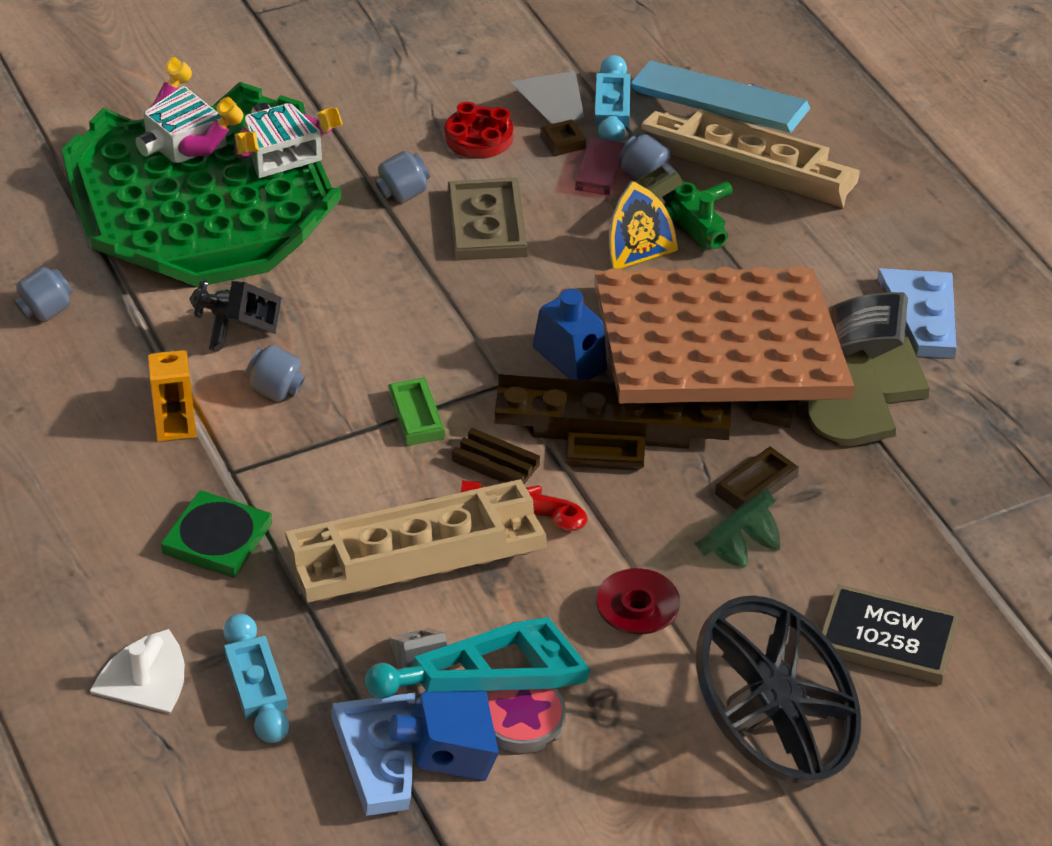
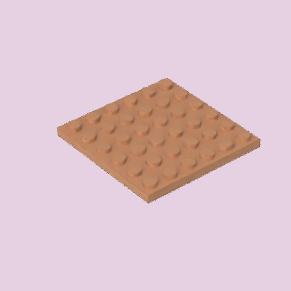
[594,266,855,403]

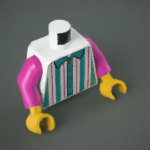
[136,57,243,163]
[234,103,343,178]

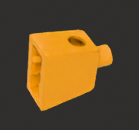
[148,350,197,442]

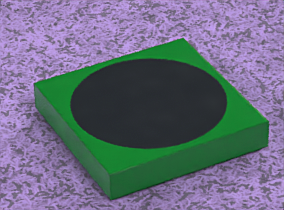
[161,490,272,578]

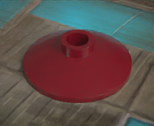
[596,568,680,635]

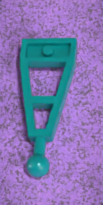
[365,617,591,699]

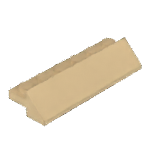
[641,109,860,208]
[285,479,547,603]

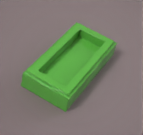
[388,377,445,446]

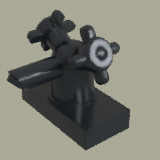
[189,280,282,352]

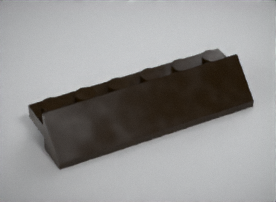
[495,374,731,449]

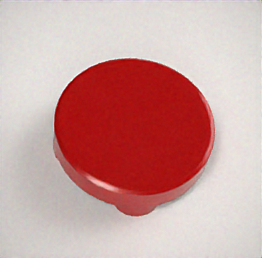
[444,102,514,158]

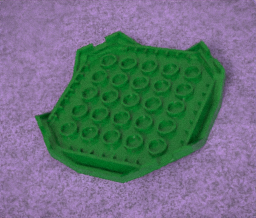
[62,82,341,287]

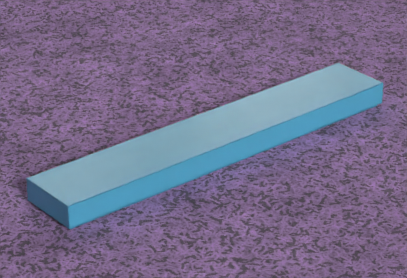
[630,60,811,133]

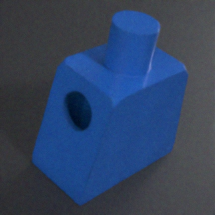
[533,289,607,380]
[390,691,499,781]

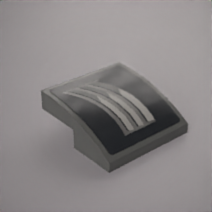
[828,292,908,359]

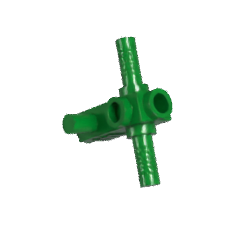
[662,181,733,250]

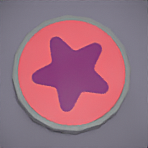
[486,688,566,753]

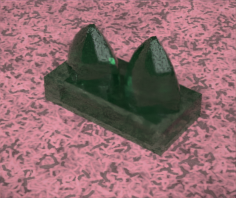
[694,488,780,567]

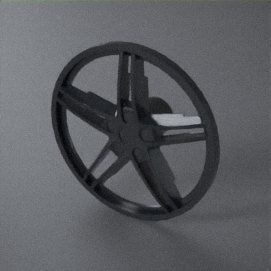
[696,596,861,784]

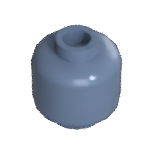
[619,134,673,180]
[375,151,430,204]
[14,266,73,322]
[245,345,305,402]

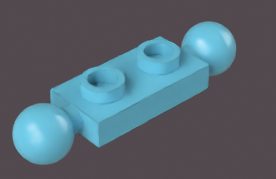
[595,55,630,145]
[223,614,289,743]

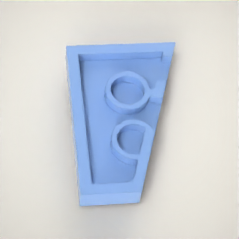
[877,268,957,359]
[331,692,416,816]

